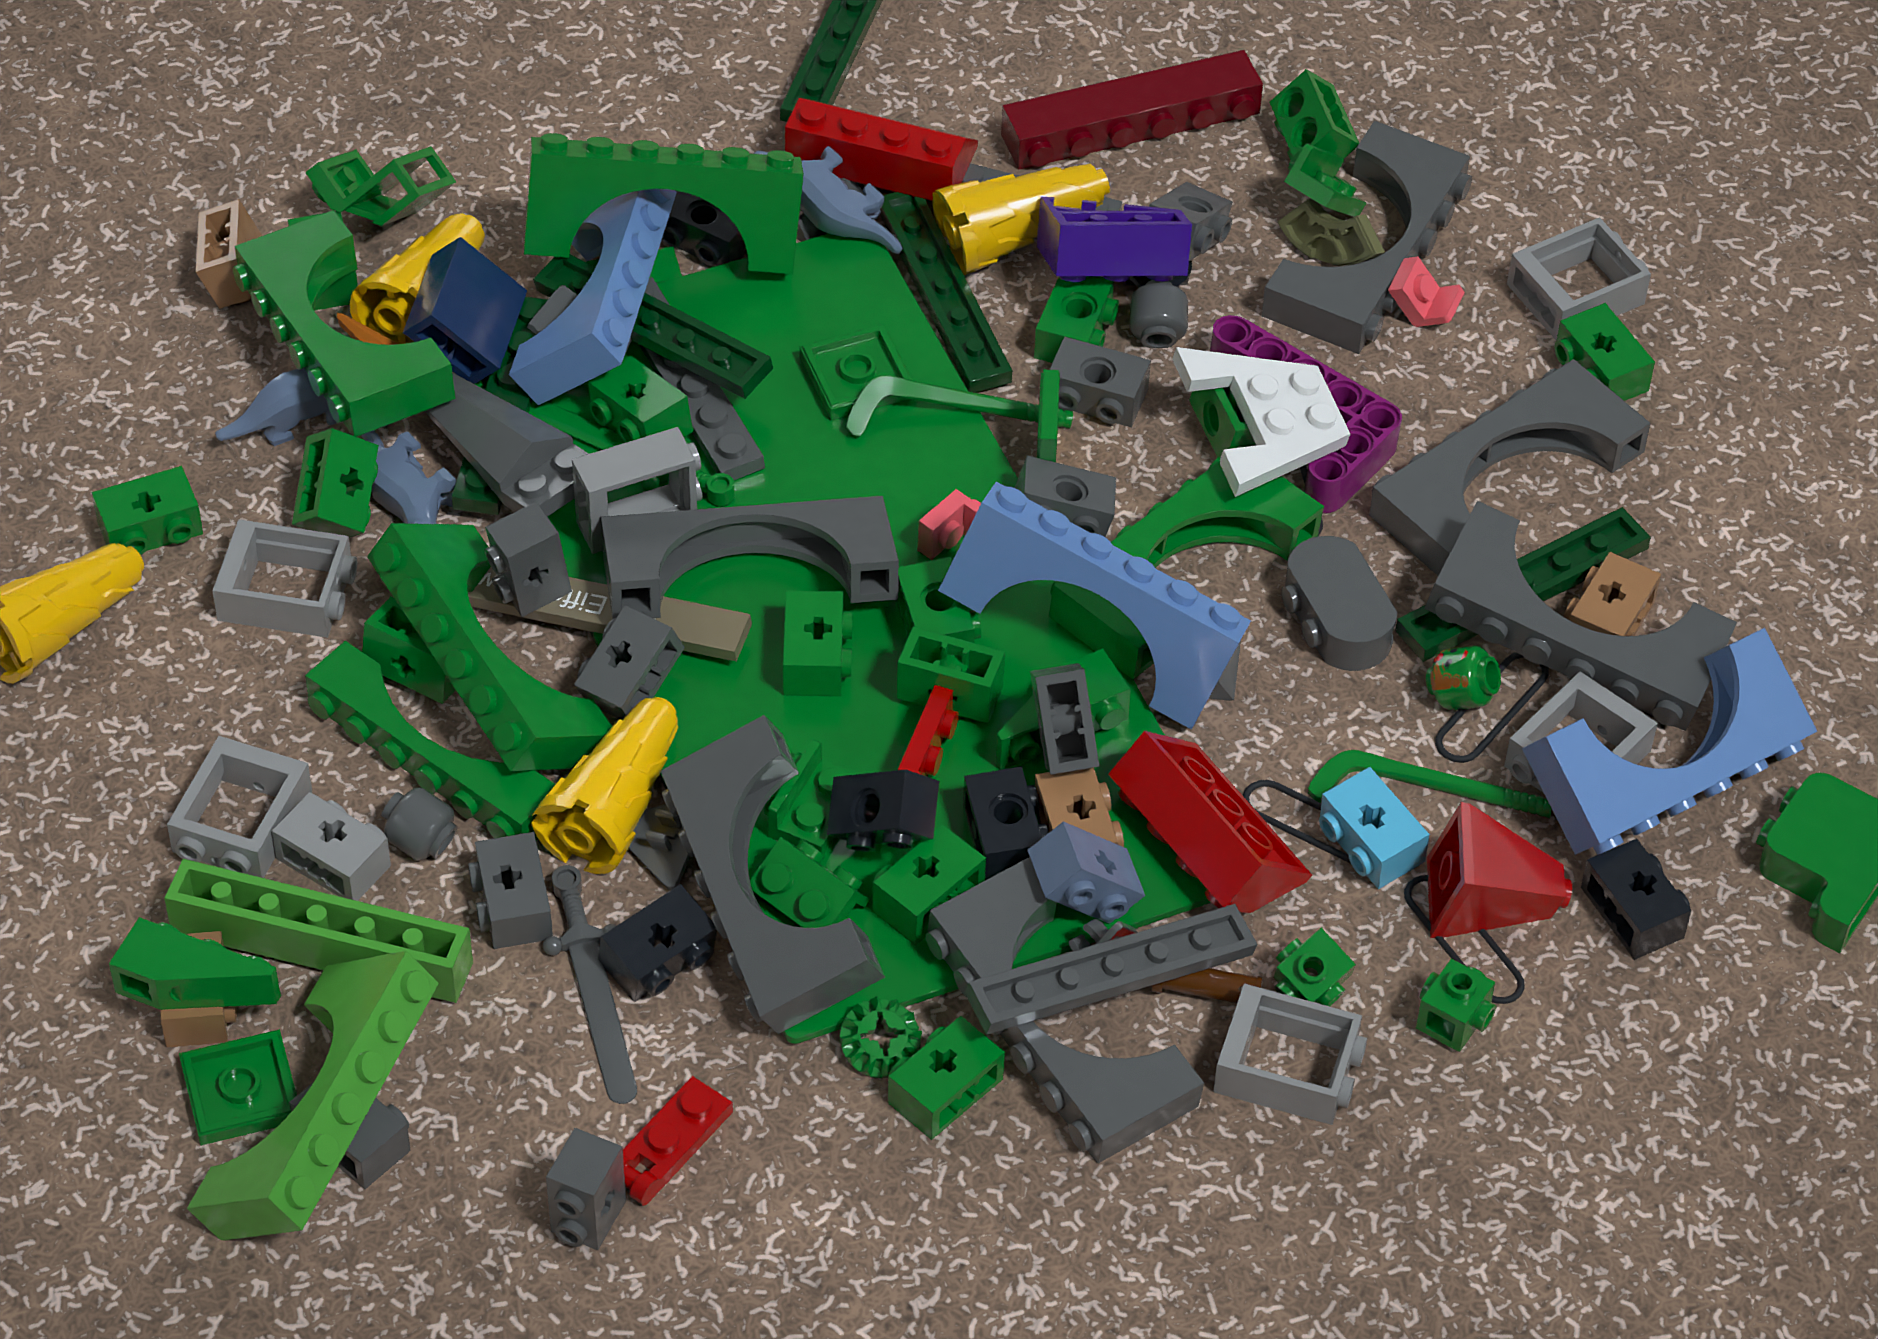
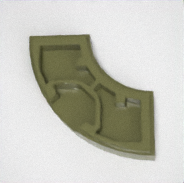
[1277,199,1385,266]

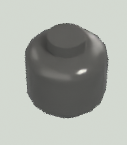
[1130,280,1188,348]
[381,787,458,861]

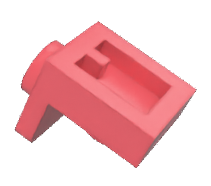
[1388,256,1465,327]
[917,489,981,560]

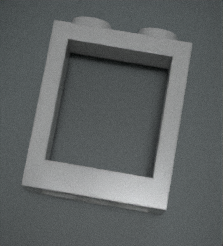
[1507,217,1651,340]
[572,427,702,554]
[212,519,357,638]
[1504,672,1658,793]
[167,736,312,878]
[1214,984,1368,1125]

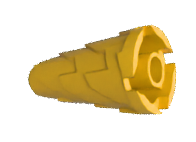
[933,164,1110,275]
[349,213,485,344]
[0,543,144,684]
[531,697,678,874]

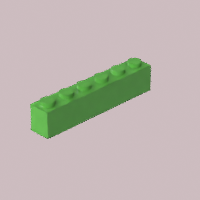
[164,859,473,1003]

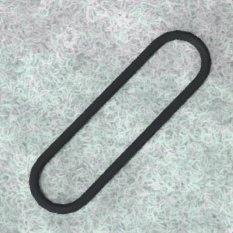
[1435,652,1549,763]
[1243,780,1351,864]
[1404,875,1525,1004]

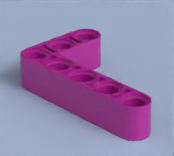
[1210,315,1402,513]

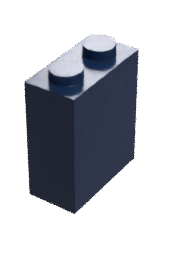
[403,237,528,384]

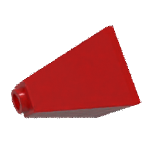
[1427,802,1572,938]

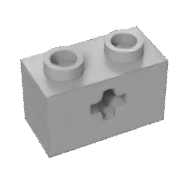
[272,792,391,901]

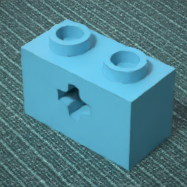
[1319,767,1430,889]

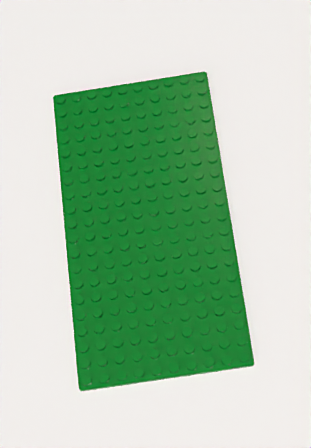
[475,234,1211,1044]

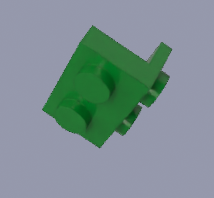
[750,837,871,928]

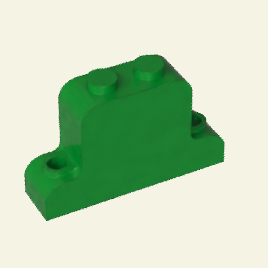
[1756,773,1878,954]

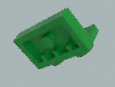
[1284,144,1366,217]
[764,739,858,854]

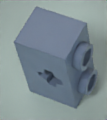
[1028,821,1145,924]

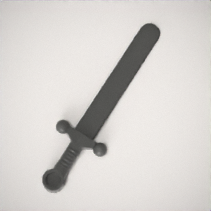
[543,865,637,1104]

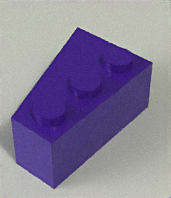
[1037,196,1192,282]

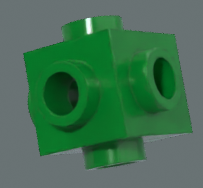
[1273,927,1356,1007]
[1416,958,1497,1052]

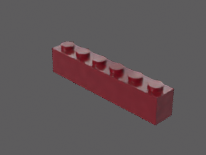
[1001,50,1263,170]

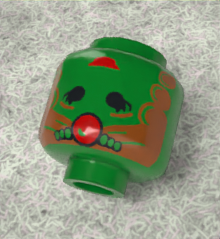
[1426,646,1501,710]

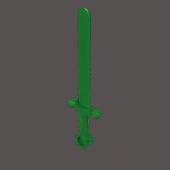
[529,400,735,506]

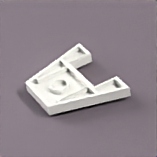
[1172,347,1350,497]

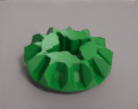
[840,996,922,1078]

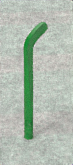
[845,376,1073,438]
[1308,750,1553,818]

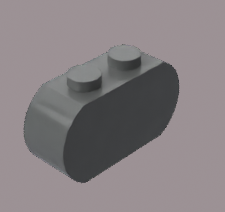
[1281,536,1397,671]

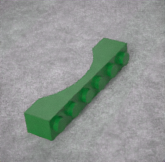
[305,641,555,841]

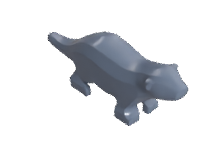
[753,146,902,254]
[215,368,336,447]
[361,430,456,524]

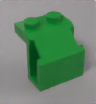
[305,146,456,226]

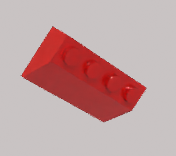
[785,98,978,201]
[1108,731,1312,913]

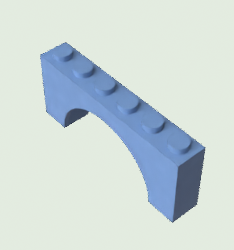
[509,189,677,405]
[938,482,1251,730]
[1522,628,1818,855]

